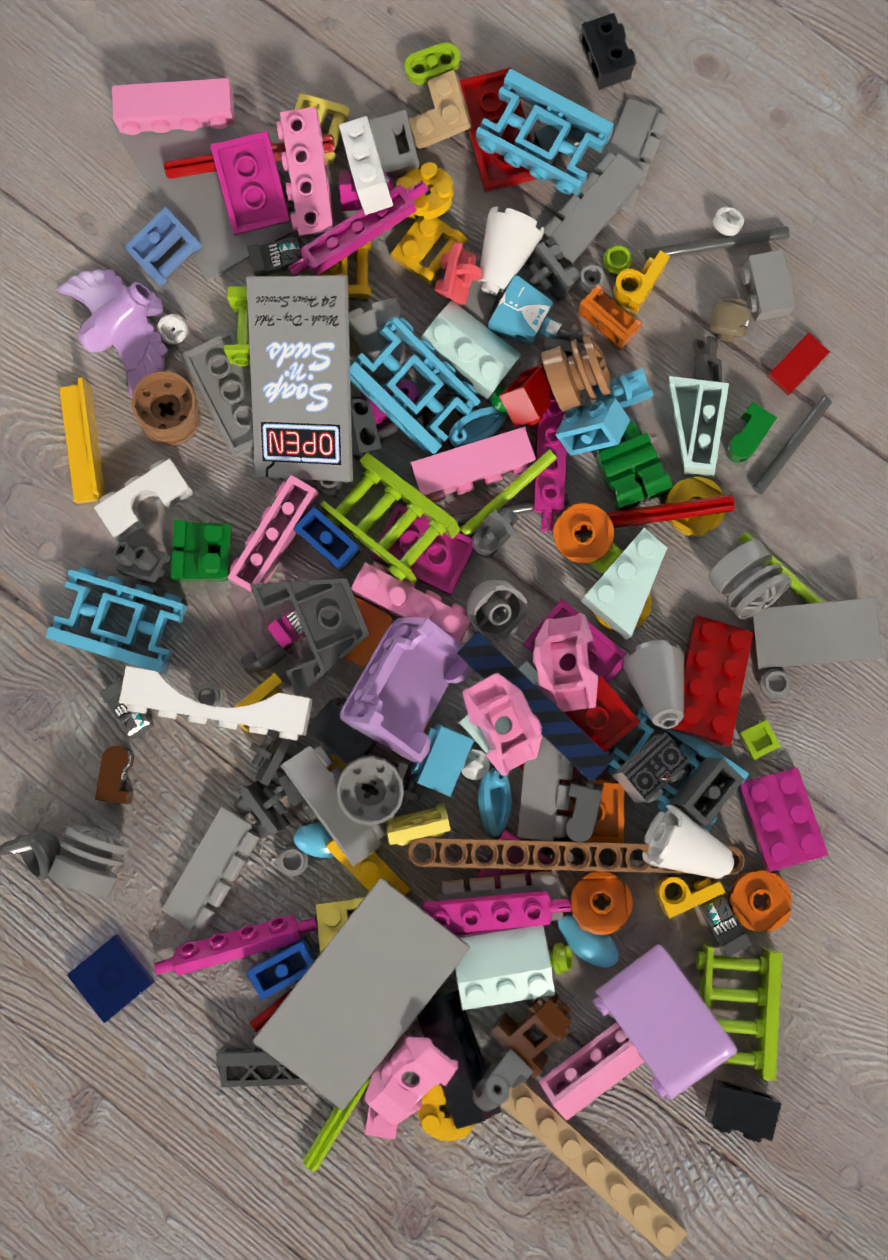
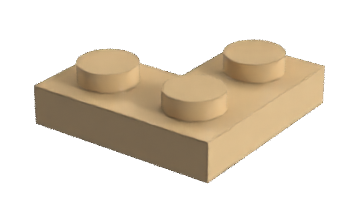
[409,70,472,150]

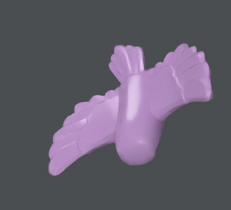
[57,269,168,399]

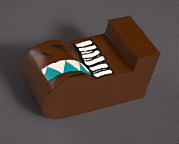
[95,746,134,804]

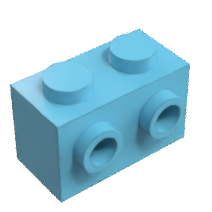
[555,398,630,456]
[411,723,474,796]

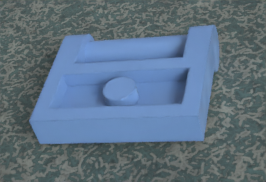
[124,206,203,287]

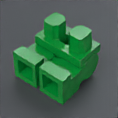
[170,520,232,582]

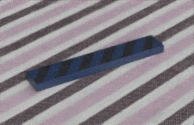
[457,631,613,782]

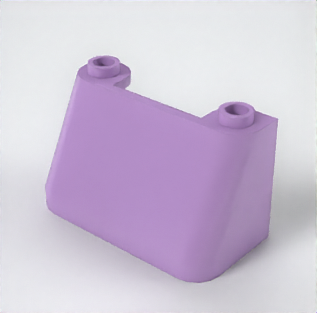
[340,617,472,763]
[593,944,737,1101]

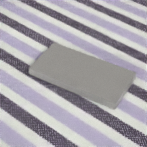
[181,328,254,458]
[752,597,883,669]

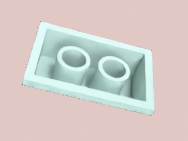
[420,300,521,401]
[456,925,555,1010]

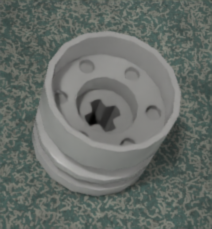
[708,539,792,619]
[337,755,404,825]
[48,825,130,897]

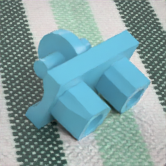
[594,368,653,408]

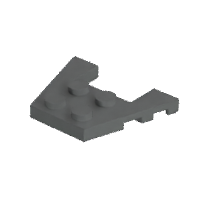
[250,578,370,696]

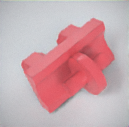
[434,242,482,305]

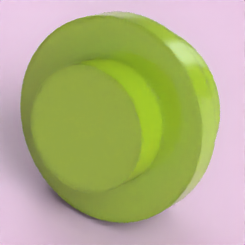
[603,246,632,275]
[549,943,573,975]

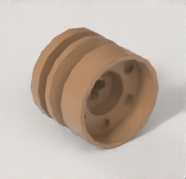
[541,334,611,412]
[131,371,200,446]

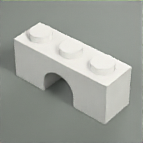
[339,116,393,215]
[94,458,194,542]

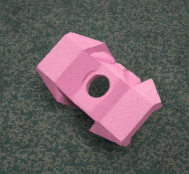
[533,613,598,712]
[462,673,542,776]
[364,1032,458,1126]

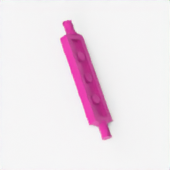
[288,180,428,276]
[532,386,568,533]
[421,891,571,934]
[154,914,318,976]

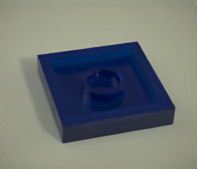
[67,934,155,1023]

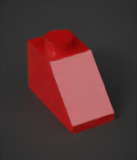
[499,364,551,427]

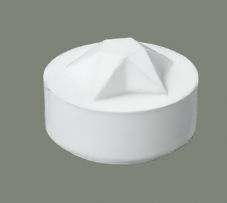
[713,207,744,236]
[157,314,188,345]
[461,750,490,780]

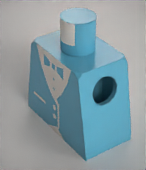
[488,274,562,346]

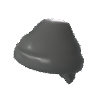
[0,831,61,881]

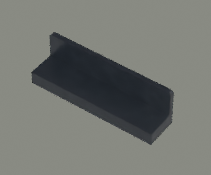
[417,990,502,1129]

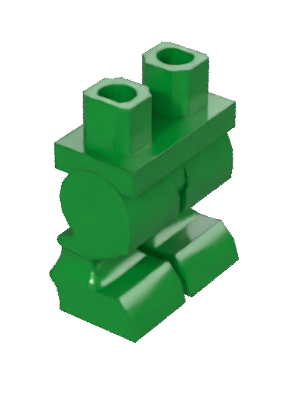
[595,422,673,511]

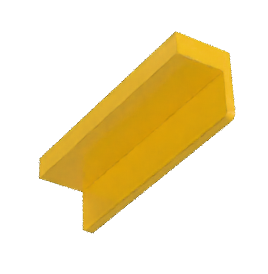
[59,377,106,504]

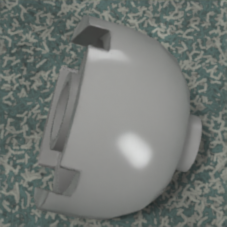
[466,580,528,641]

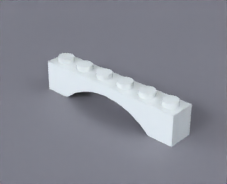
[119,666,313,740]

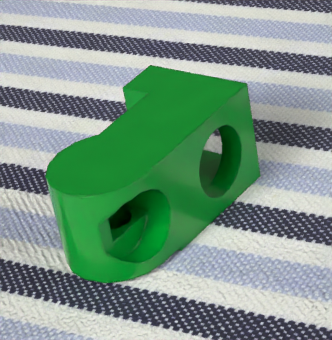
[726,402,777,463]

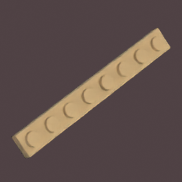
[501,1082,687,1257]

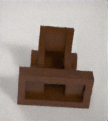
[490,991,572,1078]

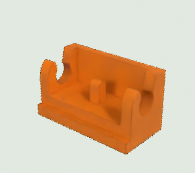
[577,284,643,350]

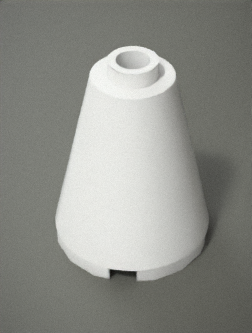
[478,207,544,295]
[642,805,734,879]

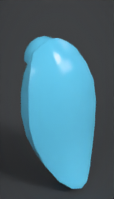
[449,407,507,448]
[478,768,512,837]
[294,822,335,858]
[558,915,619,968]

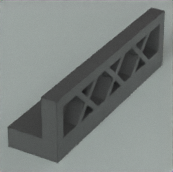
[216,1046,309,1087]

